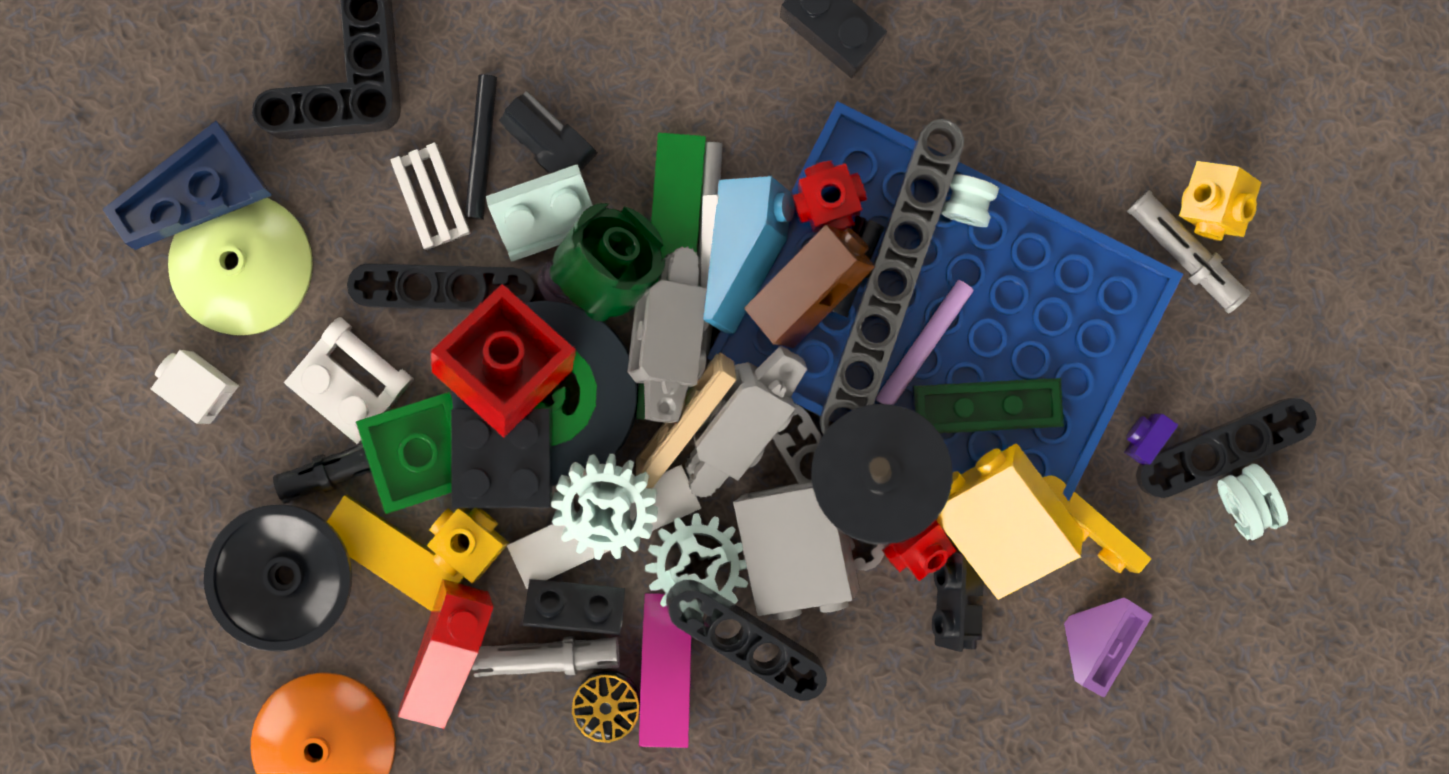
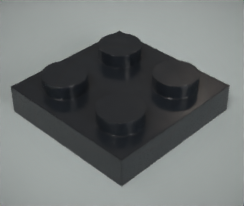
[451,409,552,508]

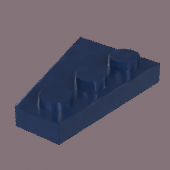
[102,121,272,250]

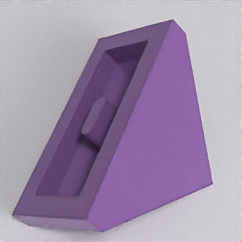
[1064,598,1153,698]

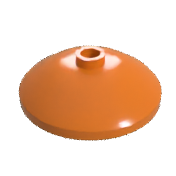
[251,673,395,774]

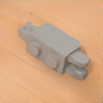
[627,246,709,423]
[684,346,807,498]

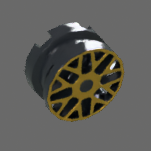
[572,670,640,743]

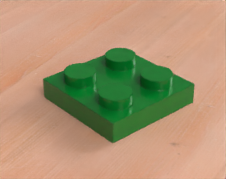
[355,392,453,514]

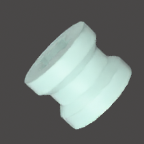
[941,174,999,227]

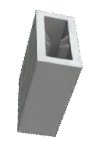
[733,481,860,620]

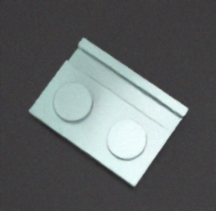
[486,164,593,262]

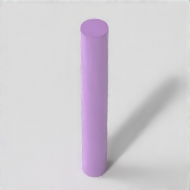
[875,280,974,405]

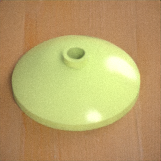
[168,198,313,335]

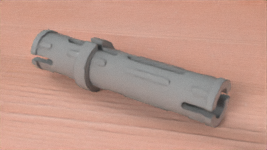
[1127,190,1251,313]
[472,636,620,677]

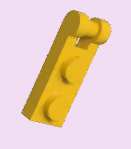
[1043,475,1152,574]

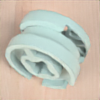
[1217,464,1288,541]

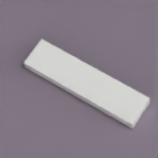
[507,464,702,589]

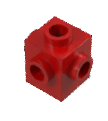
[792,160,867,233]
[881,520,956,581]

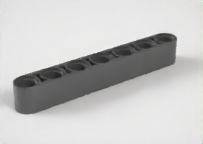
[819,119,964,434]

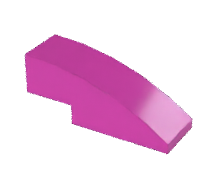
[639,593,692,748]

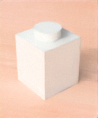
[151,350,239,424]

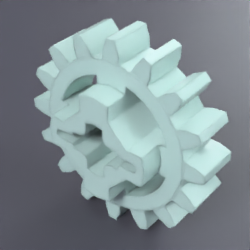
[551,454,659,560]
[645,514,748,618]

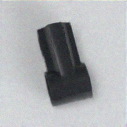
[499,91,598,174]

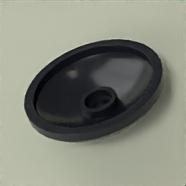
[204,504,352,652]

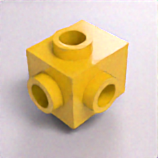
[1179,161,1262,241]
[427,508,509,583]

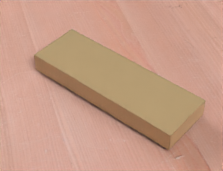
[636,352,737,489]

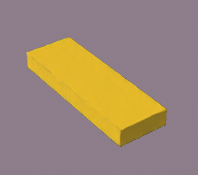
[327,495,464,612]

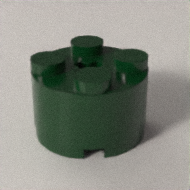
[549,203,666,321]

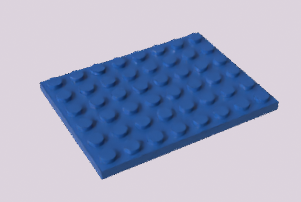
[707,101,1183,501]

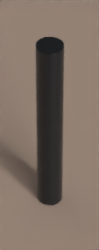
[465,74,497,220]

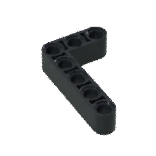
[252,0,401,139]

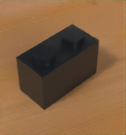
[780,0,887,79]

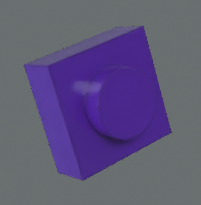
[1124,414,1178,465]

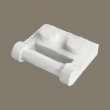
[284,317,414,444]

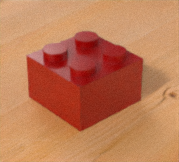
[431,284,576,437]

